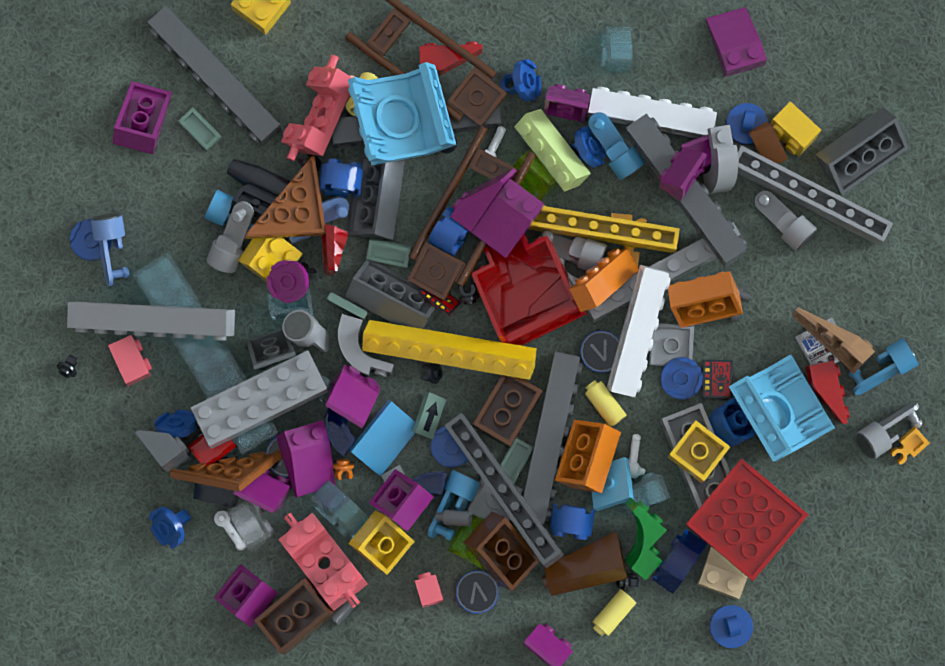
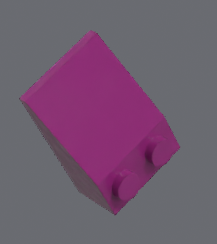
[706,7,767,77]
[113,81,172,154]
[544,84,591,123]
[450,168,517,232]
[472,179,544,258]
[325,364,380,428]
[276,420,335,498]
[233,469,292,513]

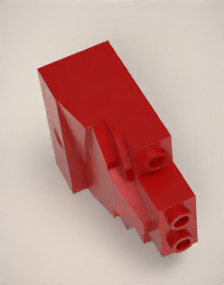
[471,233,586,346]

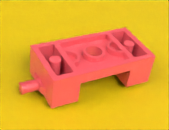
[281,54,352,161]
[278,513,368,611]

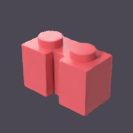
[108,335,152,386]
[415,572,443,608]

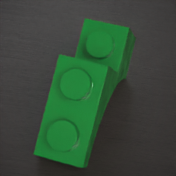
[624,497,667,580]

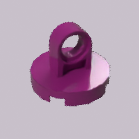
[267,260,309,303]

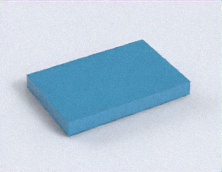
[349,400,415,477]

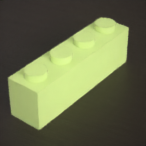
[514,109,591,192]

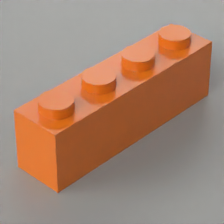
[569,248,639,312]

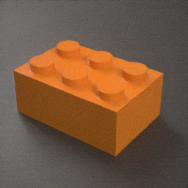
[668,271,743,328]
[555,420,621,493]

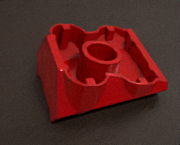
[322,224,348,276]

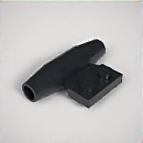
[227,159,291,219]

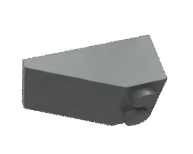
[246,328,296,371]

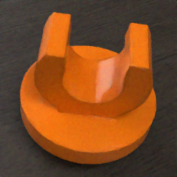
[333,459,354,480]

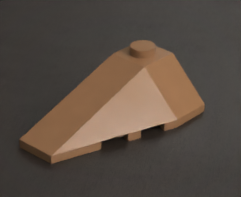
[791,307,875,374]

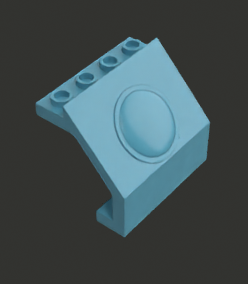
[348,62,456,165]
[729,354,835,462]

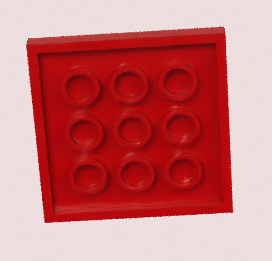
[686,458,809,581]

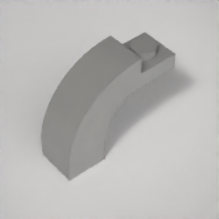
[702,125,738,195]
[338,314,394,377]

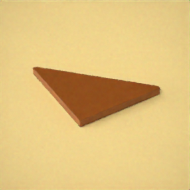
[245,156,326,239]
[170,448,283,492]

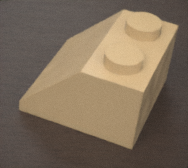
[697,546,747,600]

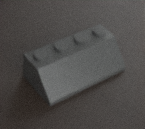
[815,108,909,195]
[347,153,405,240]
[345,260,436,329]
[135,430,191,474]

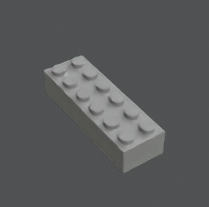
[191,350,328,449]
[660,403,730,511]

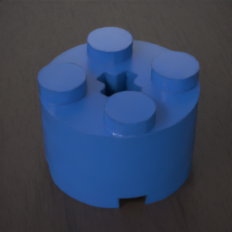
[319,159,363,198]
[428,206,470,257]
[708,398,756,447]
[549,503,596,540]

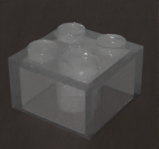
[227,501,275,552]

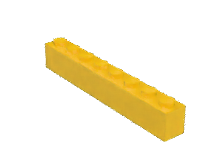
[528,206,680,253]
[362,320,537,380]

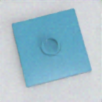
[592,457,634,511]

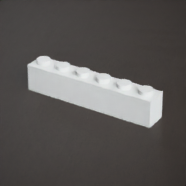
[587,87,717,139]
[606,265,670,397]

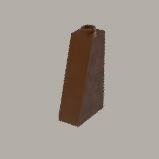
[542,532,627,596]

